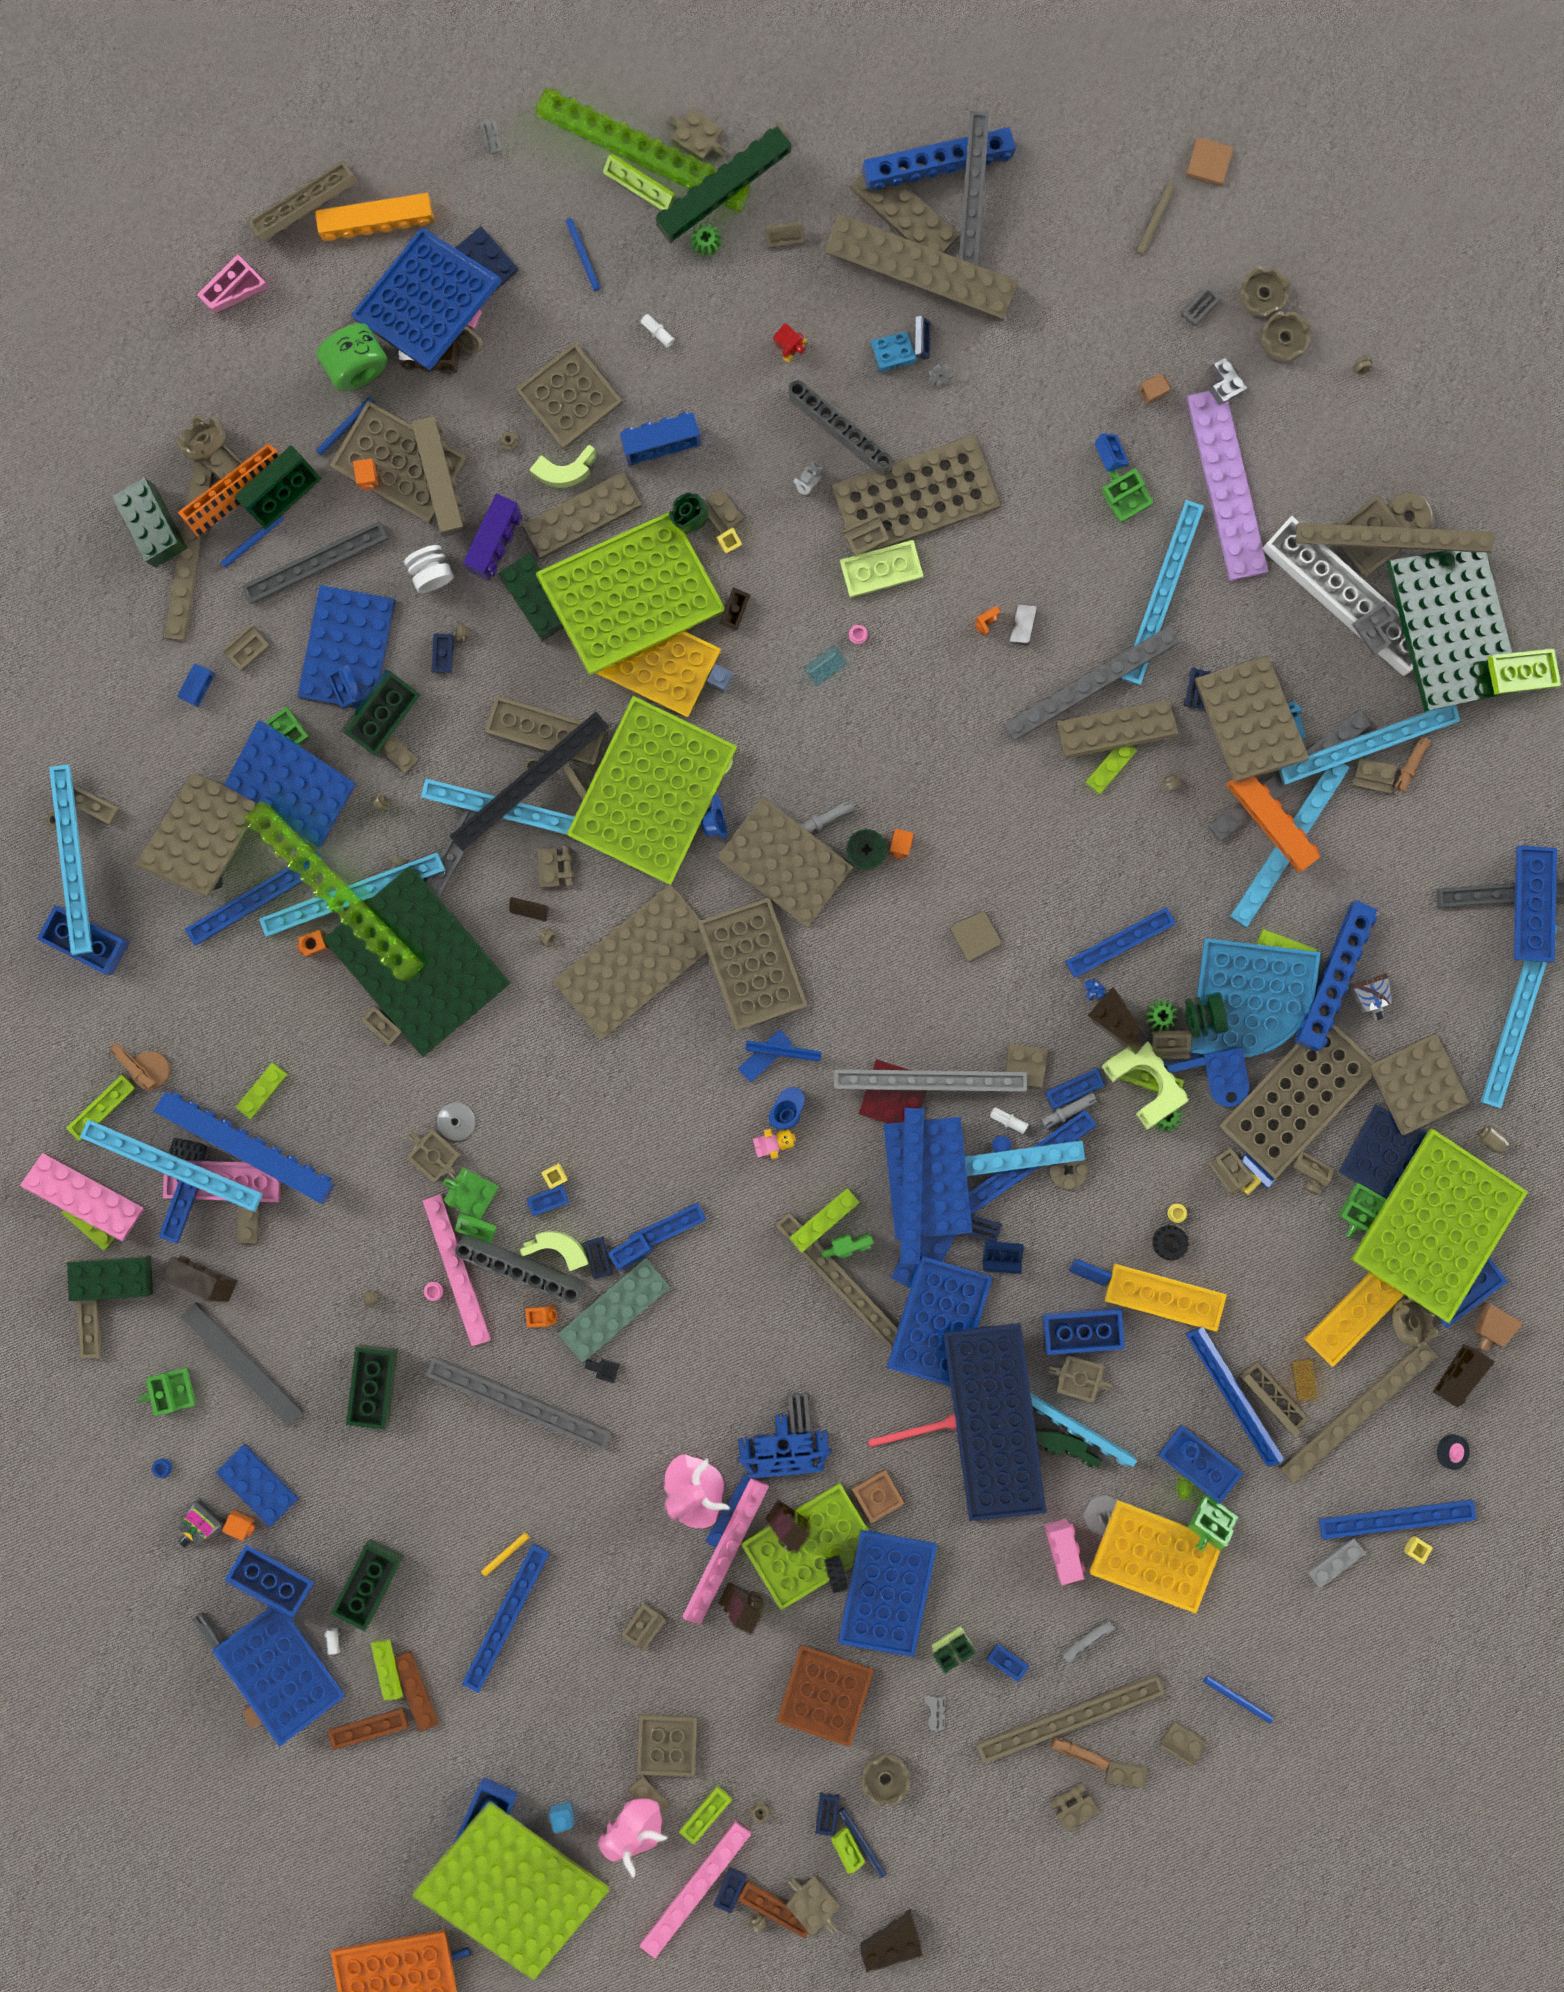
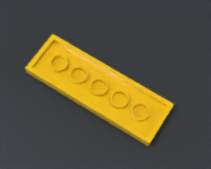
[1104,1263,1227,1332]
[1304,1272,1404,1367]

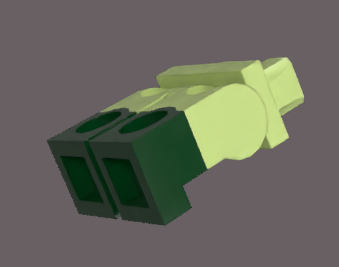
[932,1626,976,1674]

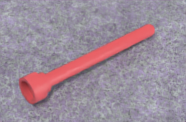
[868,1414,957,1447]

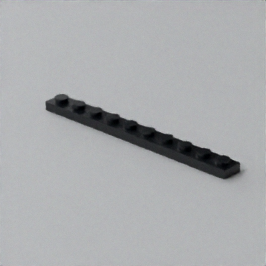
[449,712,609,852]

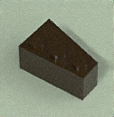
[1088,987,1148,1054]
[765,1499,811,1554]

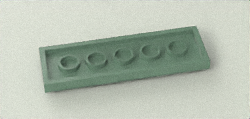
[558,1258,670,1363]

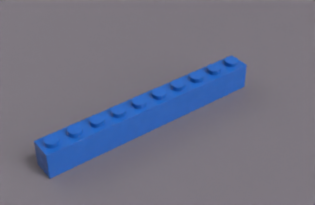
[153,1091,335,1205]

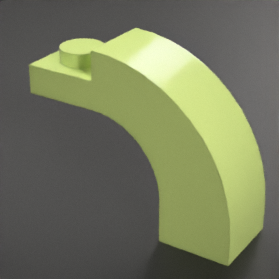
[529,445,596,488]
[520,1231,590,1271]

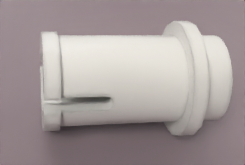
[324,1628,340,1655]

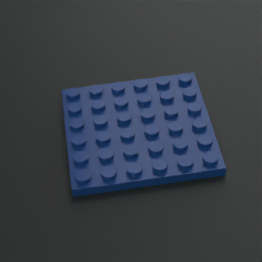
[351,227,502,371]

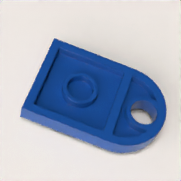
[1203,1046,1249,1107]

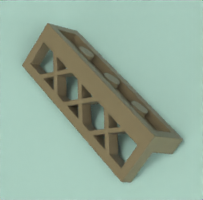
[1239,1361,1309,1437]

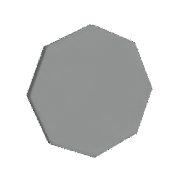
[1083,1494,1117,1536]

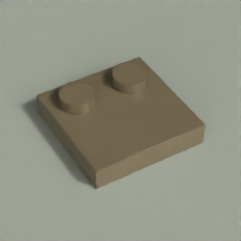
[1005,1044,1048,1087]

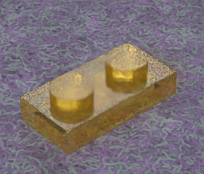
[1291,1358,1318,1401]

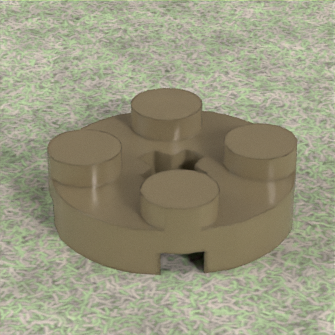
[1049,1160,1088,1190]

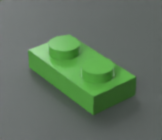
[455,1213,497,1244]

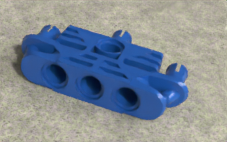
[736,1414,832,1478]

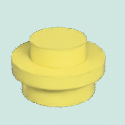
[1167,1204,1187,1223]

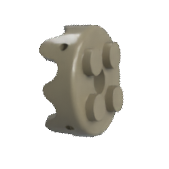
[1240,266,1290,317]
[1261,311,1310,362]
[175,416,226,459]
[1387,493,1433,529]
[1393,1298,1439,1347]
[861,1753,910,1806]

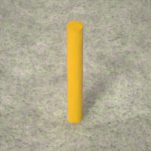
[481,1532,530,1577]

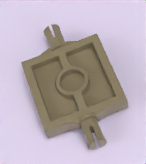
[668,109,727,162]
[406,1129,461,1183]
[1047,1354,1113,1403]
[785,1876,840,1936]

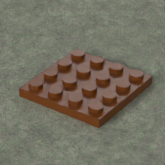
[776,1644,874,1747]

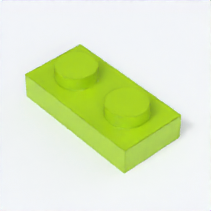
[831,1827,865,1874]

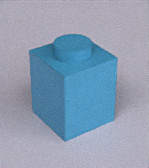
[549,1801,575,1833]

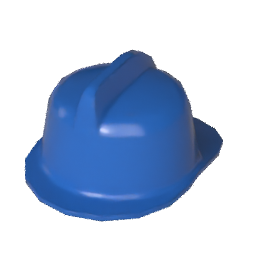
[701,794,728,839]
[769,1087,805,1130]

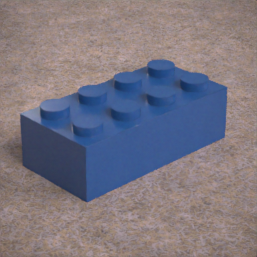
[620,412,701,466]
[37,905,130,975]
[1041,1307,1125,1355]
[224,1545,314,1621]
[453,1777,518,1844]

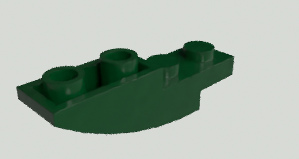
[1035,1428,1102,1468]

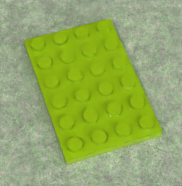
[741,1482,869,1610]

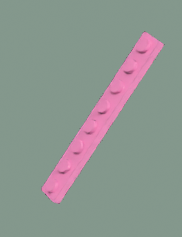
[423,1194,491,1346]
[682,1478,769,1624]
[640,1820,751,1959]

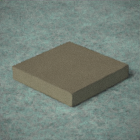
[950,910,1002,962]

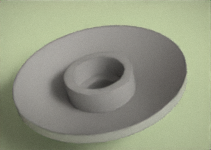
[437,1102,475,1141]

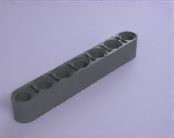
[789,380,892,476]
[455,1235,584,1303]

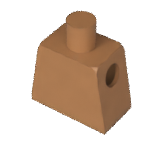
[1474,1302,1523,1352]

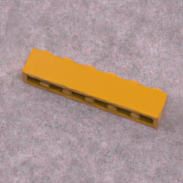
[315,193,434,241]

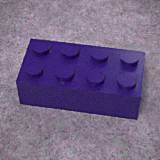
[463,493,522,581]

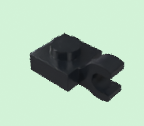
[584,1358,620,1383]

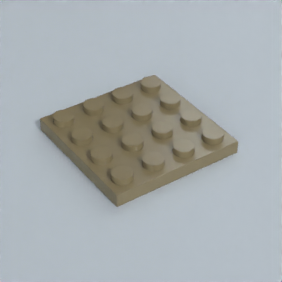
[516,342,623,450]
[1369,1033,1470,1135]

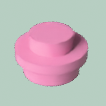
[849,625,868,644]
[424,1282,443,1301]

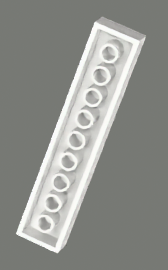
[1262,516,1413,676]

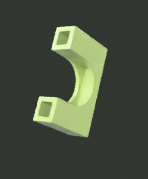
[1102,1041,1189,1130]

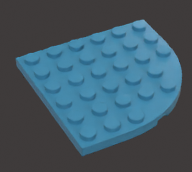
[1190,938,1321,1057]

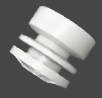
[404,545,454,593]

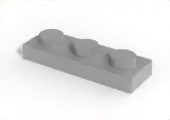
[1306,1537,1366,1589]

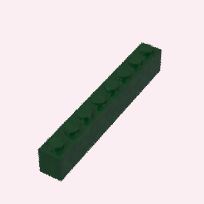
[655,126,791,244]

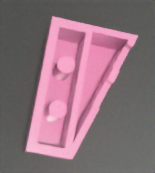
[197,254,268,314]
[1044,1519,1086,1585]

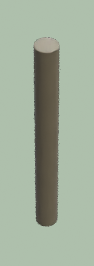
[1137,183,1175,256]

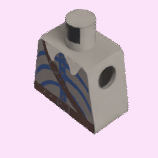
[1348,973,1392,1021]

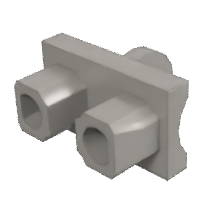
[793,461,823,495]

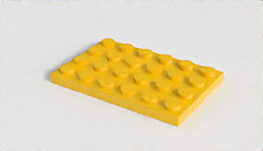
[585,631,721,718]
[1089,1500,1221,1614]

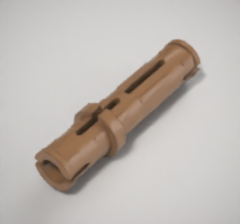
[1394,737,1431,793]
[109,1043,157,1092]
[1051,1736,1109,1771]

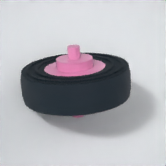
[1437,1434,1470,1470]

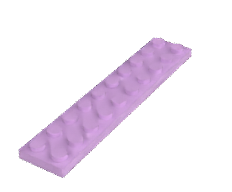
[1187,391,1268,581]

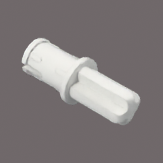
[641,314,675,348]
[990,1107,1028,1134]

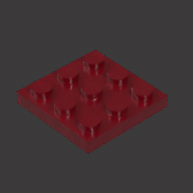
[858,1059,927,1123]

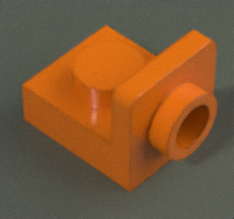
[975,606,1001,636]
[525,1305,557,1328]

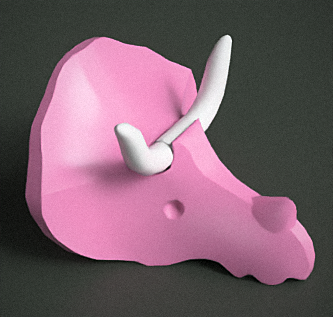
[664,1454,730,1528]
[598,1799,667,1878]

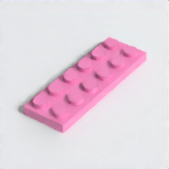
[20,1153,144,1242]
[163,1160,281,1202]

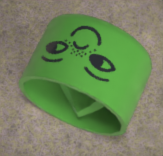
[316,323,388,392]

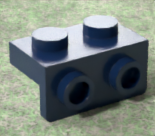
[982,1241,1024,1274]

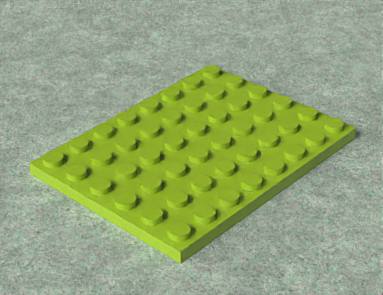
[536,511,725,676]
[566,696,737,885]
[1350,1129,1528,1323]
[413,1801,609,1981]

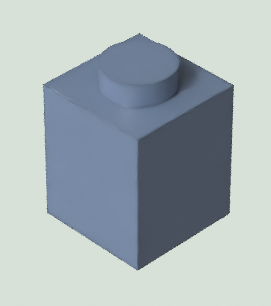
[707,664,733,693]

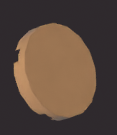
[131,1051,171,1089]

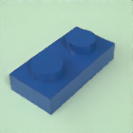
[526,1184,570,1217]
[986,1643,1029,1683]

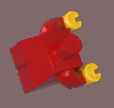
[772,323,807,362]

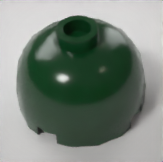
[669,492,709,532]

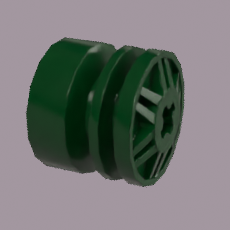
[846,829,887,870]
[1185,992,1228,1039]

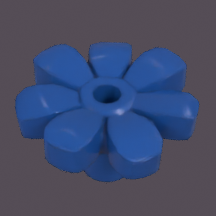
[1084,979,1106,1000]

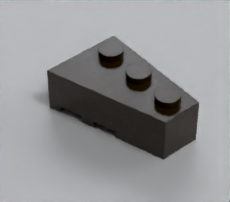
[398,340,460,374]
[162,1255,238,1302]
[1433,1344,1495,1408]
[719,1582,763,1635]
[860,1909,923,1973]

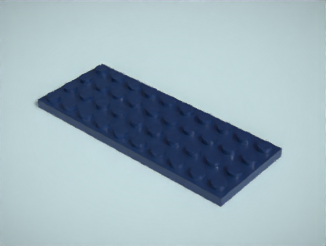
[943,1322,1047,1521]

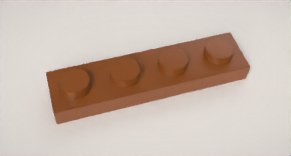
[394,1650,439,1732]
[328,1707,409,1750]
[738,1880,809,1938]

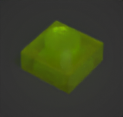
[1177,1477,1192,1501]

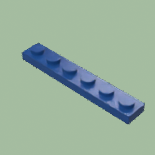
[1065,907,1176,978]

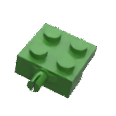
[1101,468,1154,523]
[264,706,310,747]
[443,1167,499,1220]
[1337,1182,1387,1239]
[821,1232,873,1259]
[138,1367,196,1416]
[1188,1494,1238,1551]

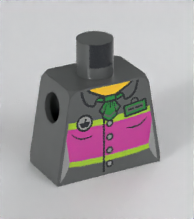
[178,1497,226,1548]

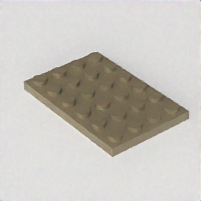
[330,401,468,524]
[1195,656,1309,783]
[136,773,261,899]
[717,797,854,927]
[697,898,807,1031]

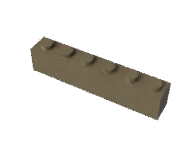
[412,416,467,537]

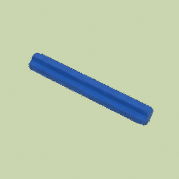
[745,1041,821,1061]

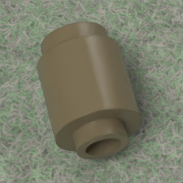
[1478,1126,1509,1153]

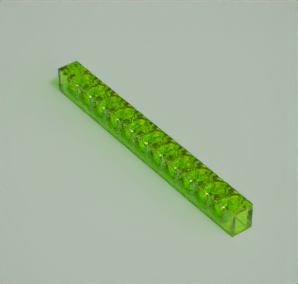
[535,88,751,214]
[245,801,424,981]

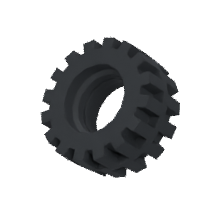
[169,1138,207,1161]
[1152,1225,1189,1261]
[824,1555,849,1594]

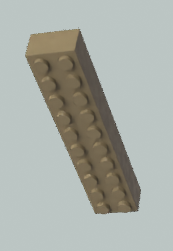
[825,214,1018,319]

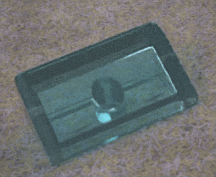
[803,646,847,686]

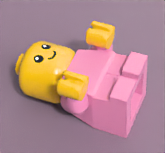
[753,1129,796,1159]

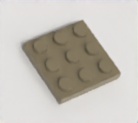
[1340,495,1404,577]
[637,1714,697,1777]

